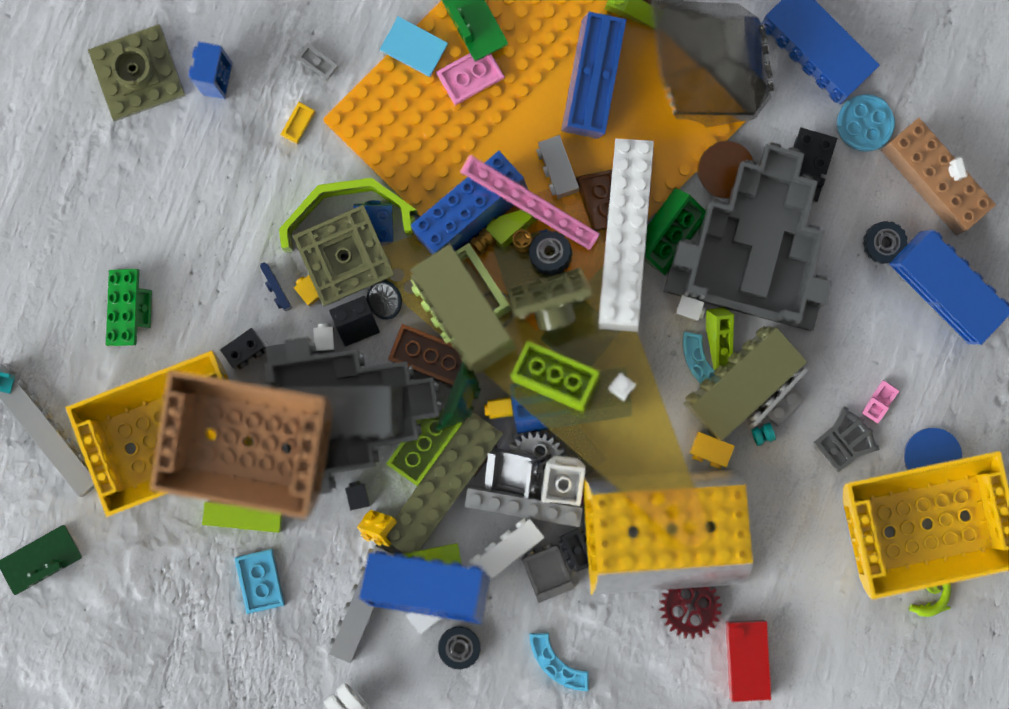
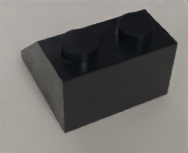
[329,295,380,347]

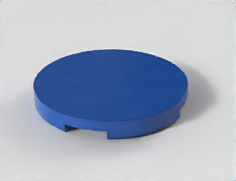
[904,428,962,470]

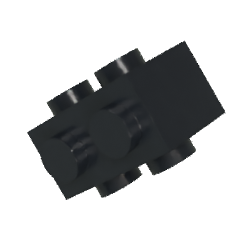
[220,328,265,370]
[558,529,589,572]

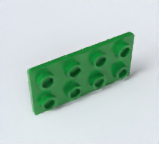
[441,0,508,62]
[106,269,152,346]

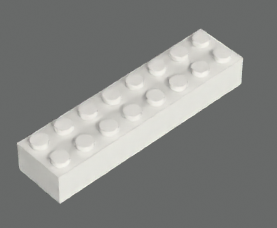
[406,518,544,634]

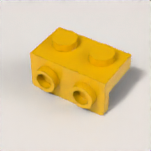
[357,509,397,547]

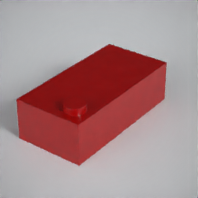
[726,620,771,702]

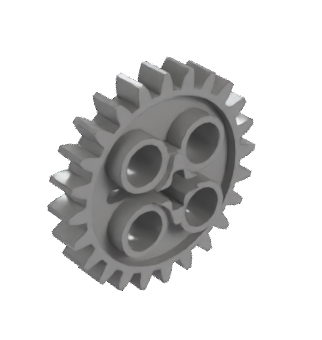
[508,431,568,492]

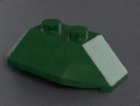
[436,361,481,431]

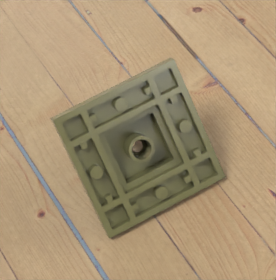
[88,24,185,121]
[293,205,395,307]
[507,267,592,330]

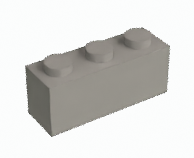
[536,135,579,200]

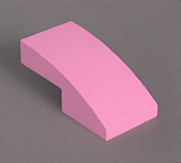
[862,380,899,424]

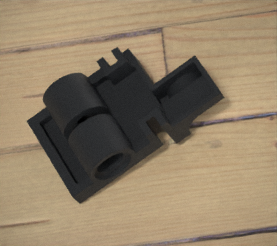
[793,127,838,202]

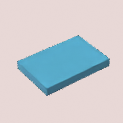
[380,16,448,77]
[234,549,285,614]

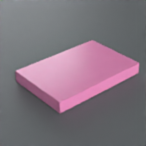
[436,53,505,106]

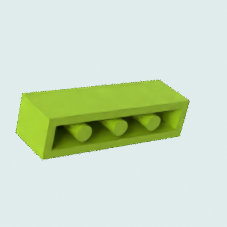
[202,501,283,533]

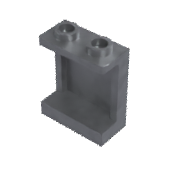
[484,448,540,499]
[521,543,575,603]

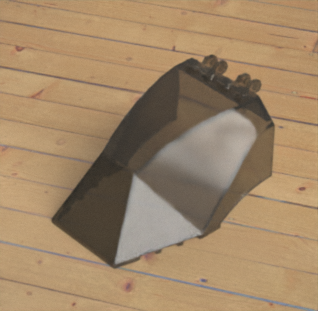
[651,0,774,127]

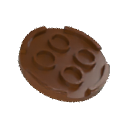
[698,141,754,199]

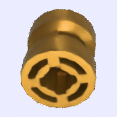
[469,228,496,255]
[512,230,532,254]

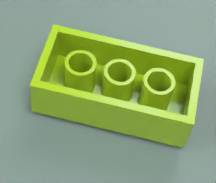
[511,341,600,413]
[386,409,463,486]

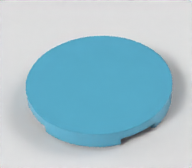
[837,94,895,152]

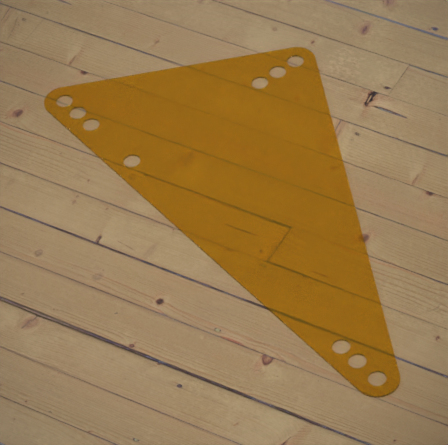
[382,189,709,546]

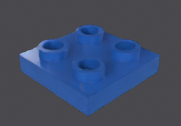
[353,200,394,242]

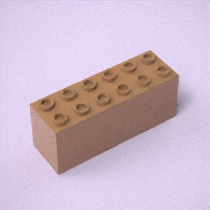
[881,118,996,236]

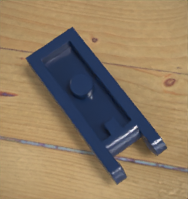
[260,262,292,311]

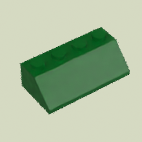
[644,188,706,275]

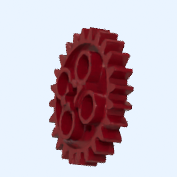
[659,587,722,639]

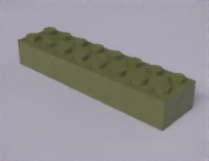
[386,412,503,554]

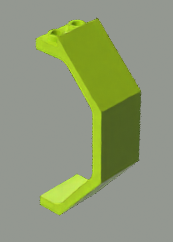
[279,177,419,253]

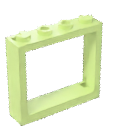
[411,243,512,347]

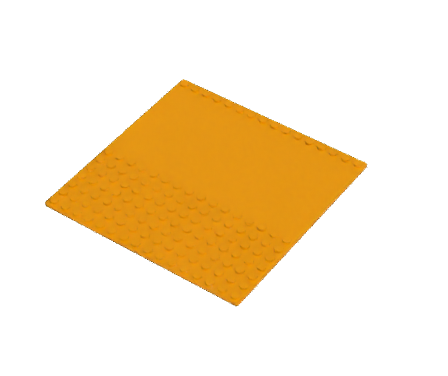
[323,0,749,331]

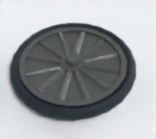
[367,280,402,320]

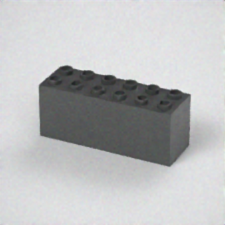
[278,386,403,439]

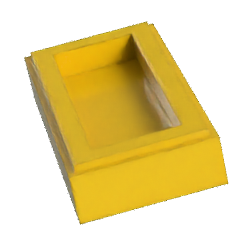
[280,102,316,145]

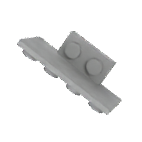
[748,367,808,427]

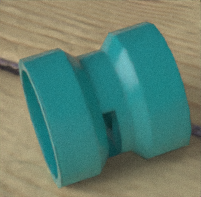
[751,422,776,446]

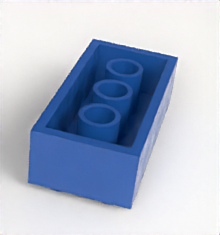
[188,41,233,99]

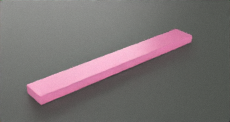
[460,155,600,250]

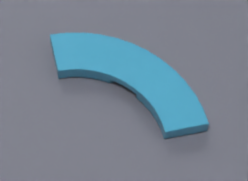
[683,332,715,384]
[529,633,589,691]

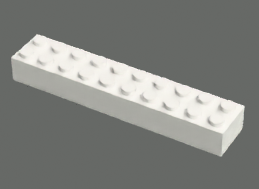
[599,138,654,332]

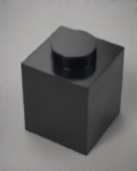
[345,481,370,511]

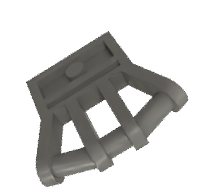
[813,406,880,472]

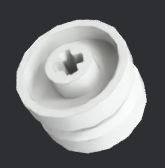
[324,682,370,709]

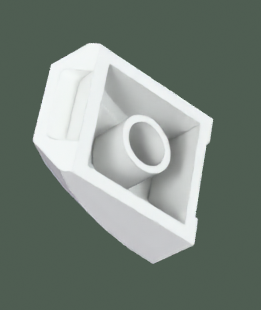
[541,456,585,506]

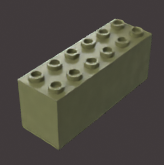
[410,244,517,374]
[683,326,807,441]

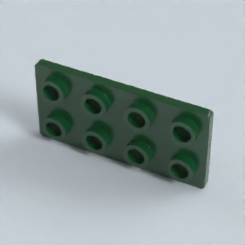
[0,525,82,595]

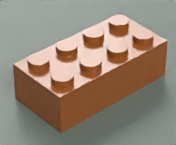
[388,324,463,386]

